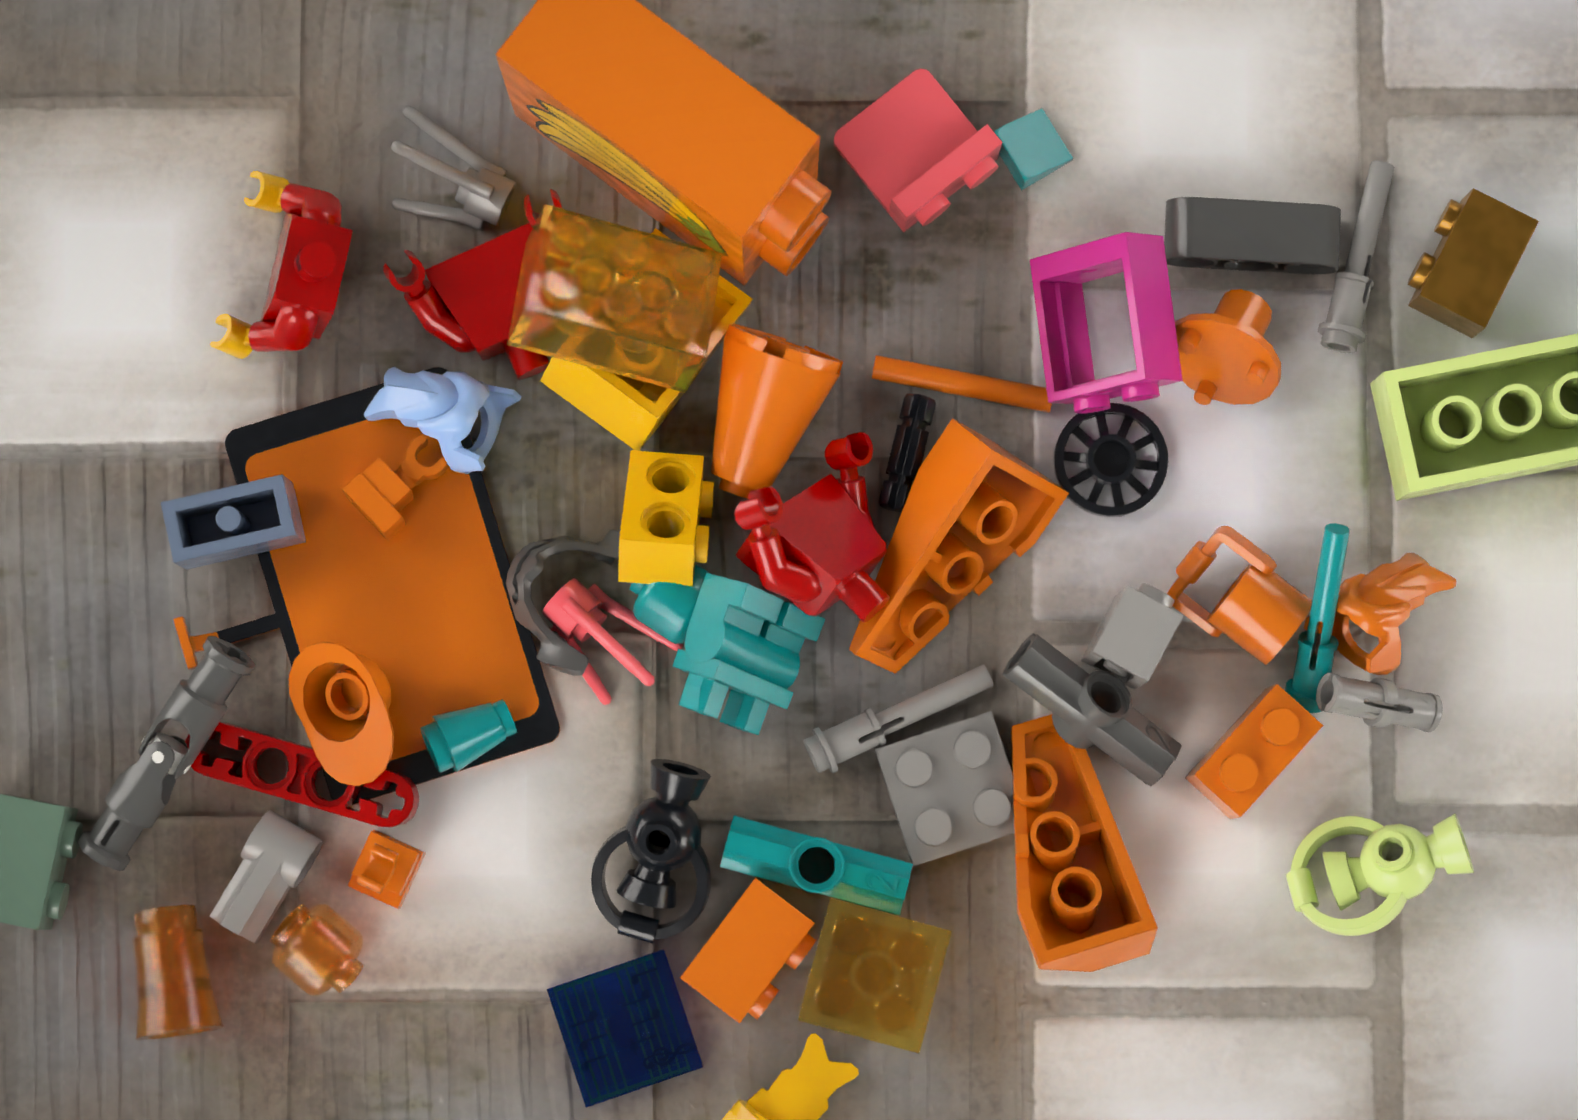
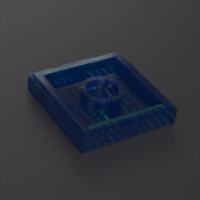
[547,949,704,1108]

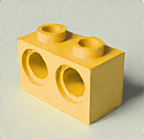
[618,450,714,587]

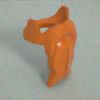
[1303,553,1457,675]

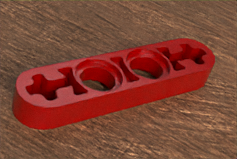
[185,722,420,828]

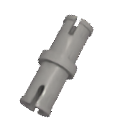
[1316,673,1443,732]

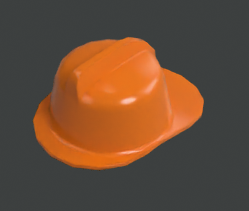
[289,642,394,786]

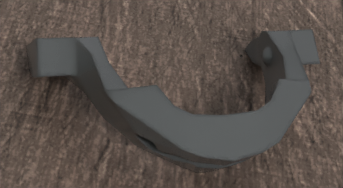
[506,529,620,676]

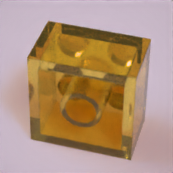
[797,898,952,1054]

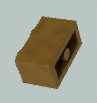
[1407,188,1539,339]

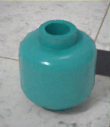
[629,564,711,644]

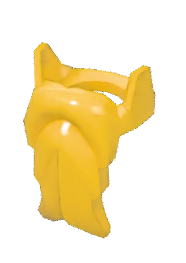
[722,1033,859,1120]

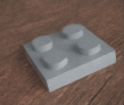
[874,711,1014,866]

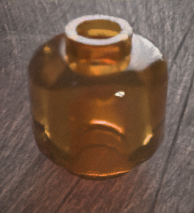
[270,904,364,996]

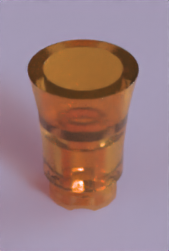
[133,904,224,1041]

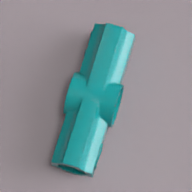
[720,815,913,916]

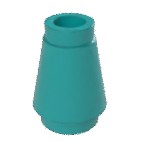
[420,699,517,773]

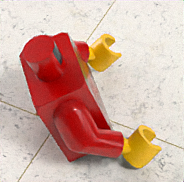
[210,171,353,359]

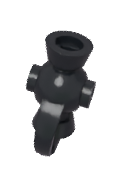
[591,759,711,944]

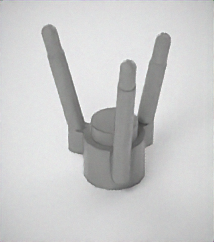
[391,106,516,231]

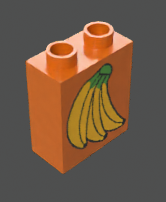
[495,0,832,286]

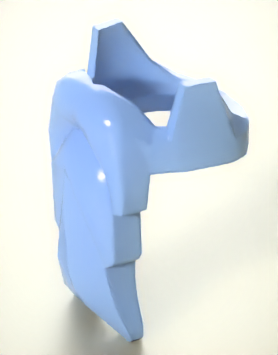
[364,367,522,474]

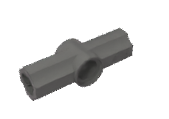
[1002,633,1182,786]

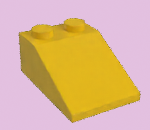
[540,228,753,451]

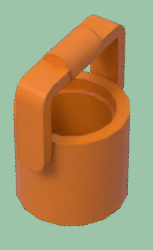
[1167,526,1312,665]

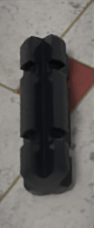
[879,393,936,513]

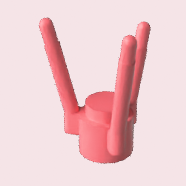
[542,578,683,705]

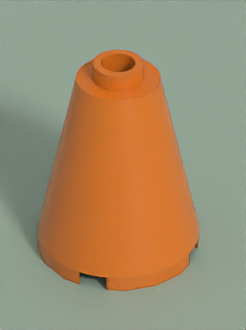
[711,323,843,499]

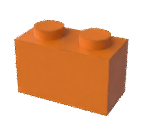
[1185,684,1324,819]
[680,878,817,1024]

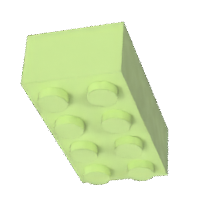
[1370,333,1578,501]

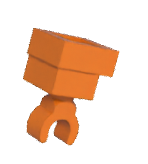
[342,435,449,541]
[347,829,426,909]

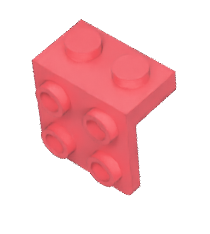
[834,69,1002,232]

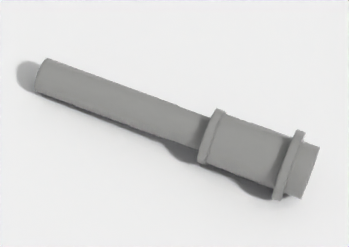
[1318,161,1394,353]
[803,664,993,774]

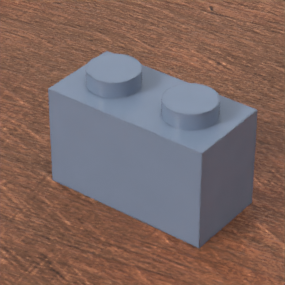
[160,474,306,570]

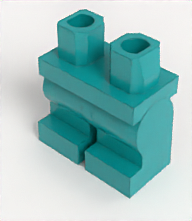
[672,573,826,735]

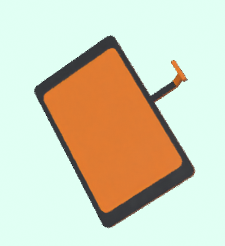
[173,367,560,805]

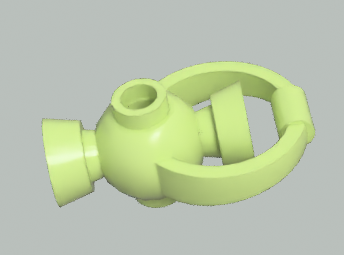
[1286,814,1474,936]

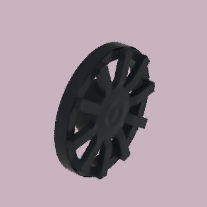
[1054,403,1168,517]

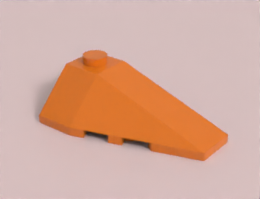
[849,418,1069,674]
[1011,714,1158,972]

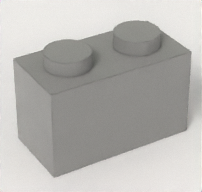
[1081,583,1184,690]

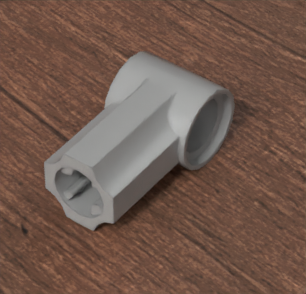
[210,810,323,943]

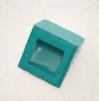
[993,108,1074,191]

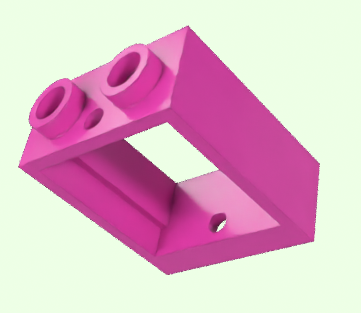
[1029,232,1183,414]

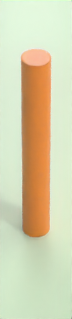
[871,355,1052,413]

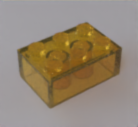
[507,204,722,393]

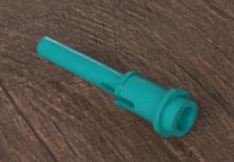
[1285,523,1350,713]

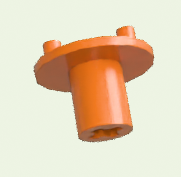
[1175,289,1281,405]

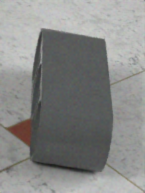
[1164,197,1341,275]

